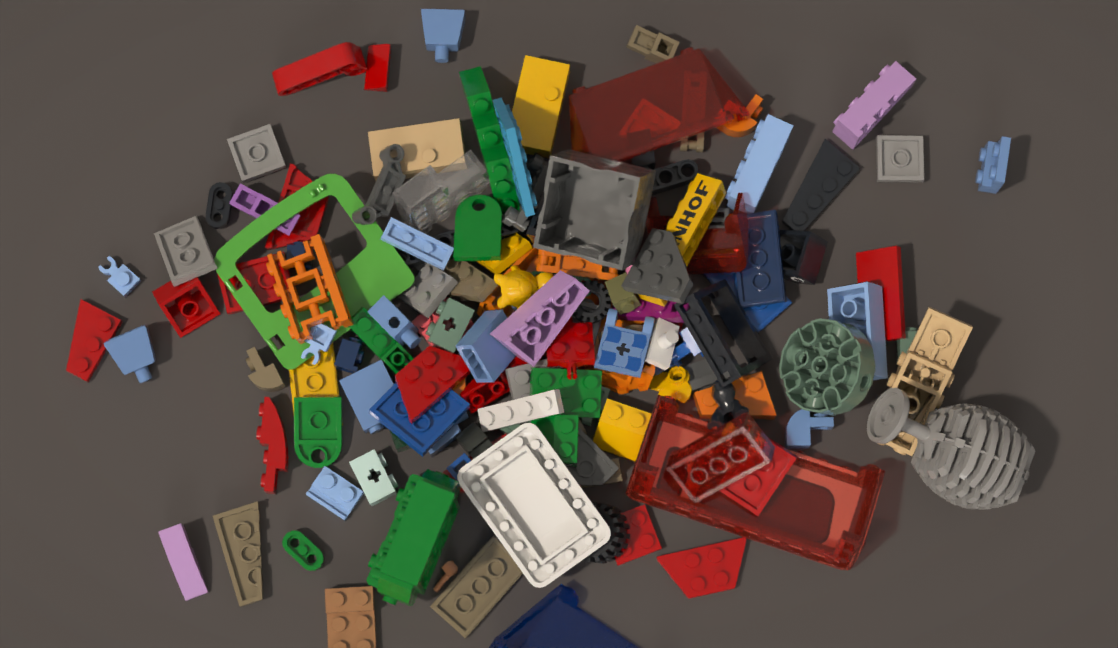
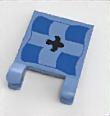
[594,309,655,378]

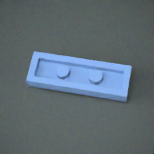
[380,217,454,271]

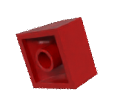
[152,277,220,338]

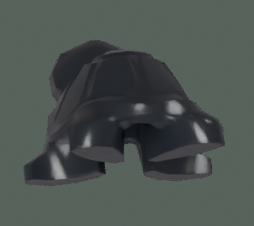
[707,380,758,448]

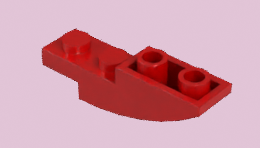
[460,353,547,414]
[256,397,289,494]

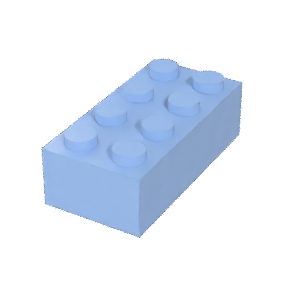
[725,114,794,215]
[827,282,888,380]

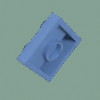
[975,136,1011,194]

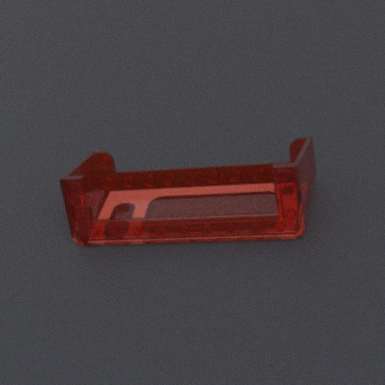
[626,395,885,570]

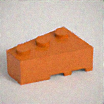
[693,371,777,420]

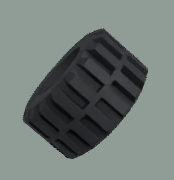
[583,502,630,564]

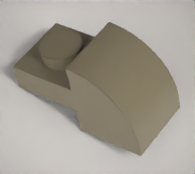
[626,25,679,65]
[245,347,286,392]

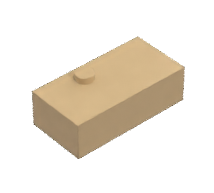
[368,118,468,180]

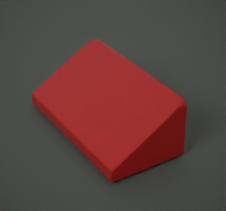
[364,44,391,92]

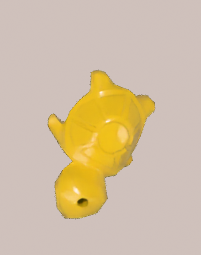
[494,265,554,309]

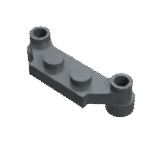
[352,144,406,225]
[502,153,549,232]

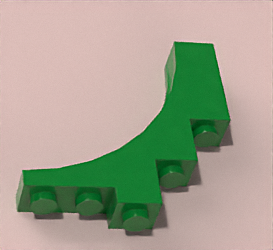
[459,66,520,215]

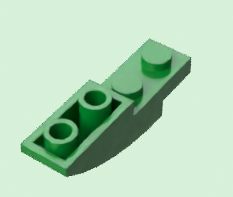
[349,307,414,375]

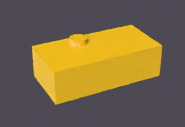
[512,55,570,159]

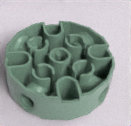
[779,318,876,416]

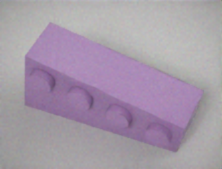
[833,61,916,150]
[490,270,590,367]

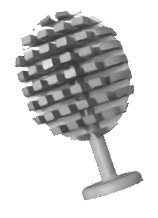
[867,388,1035,510]

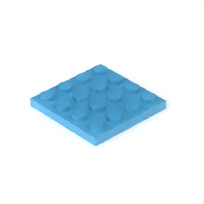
[493,98,537,217]

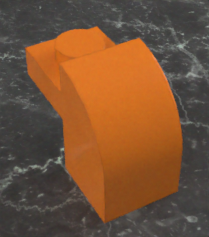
[713,94,764,137]

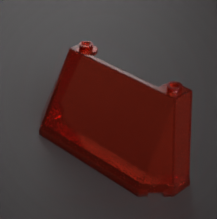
[569,47,750,162]

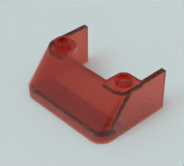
[646,193,748,274]

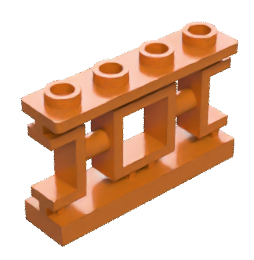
[266,234,354,344]

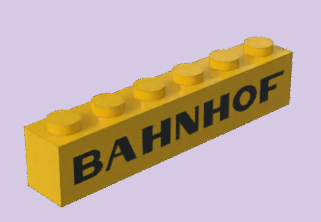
[638,173,727,307]

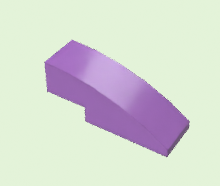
[229,183,301,236]

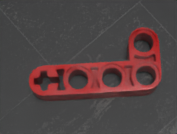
[272,42,367,96]

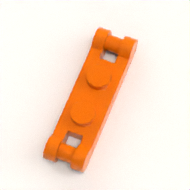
[536,249,619,280]

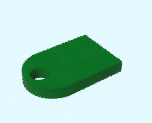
[453,195,503,261]
[294,397,342,468]

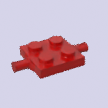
[546,316,595,380]

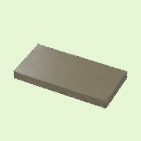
[430,535,523,639]

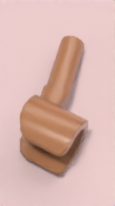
[433,561,458,592]

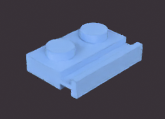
[306,466,364,521]

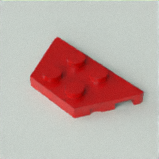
[265,163,329,250]
[395,346,471,424]
[656,537,746,599]

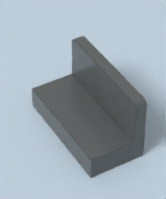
[683,359,731,394]

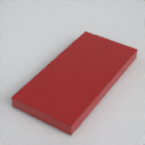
[856,246,906,341]

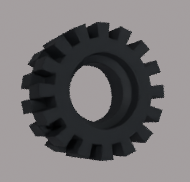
[573,280,611,323]

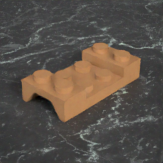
[325,586,377,648]

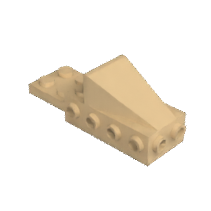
[877,307,973,456]

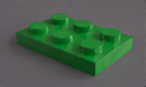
[530,368,602,418]

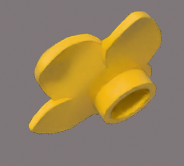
[649,366,692,407]

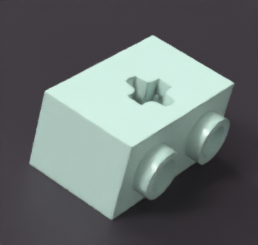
[349,449,398,506]

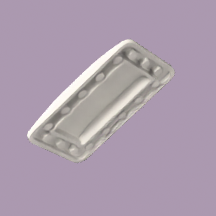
[457,423,611,588]

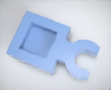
[98,256,141,298]
[301,323,337,365]

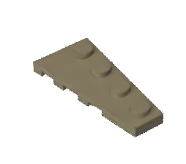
[213,501,264,607]

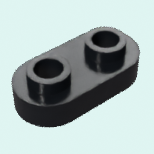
[206,182,233,229]

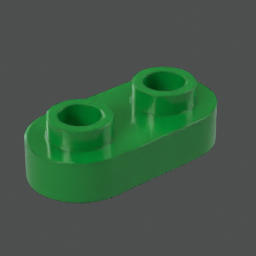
[282,531,324,571]

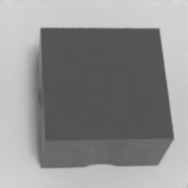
[533,149,656,270]

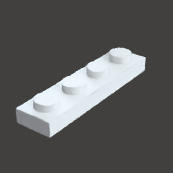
[477,389,564,432]

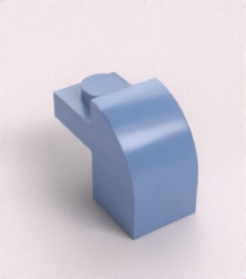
[784,409,834,449]

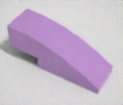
[158,523,209,601]

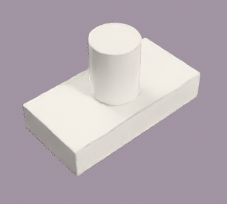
[645,318,680,370]

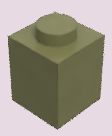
[605,273,641,315]

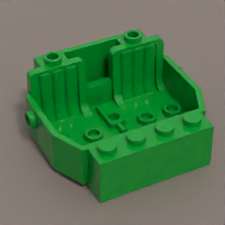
[367,469,461,607]

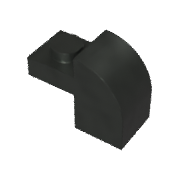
[455,422,493,459]

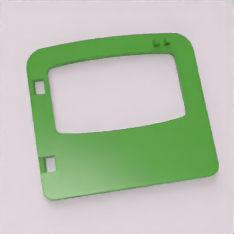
[214,174,415,370]

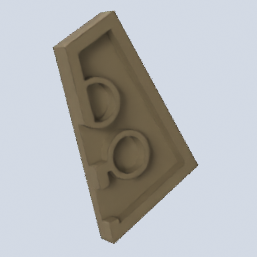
[442,258,498,302]

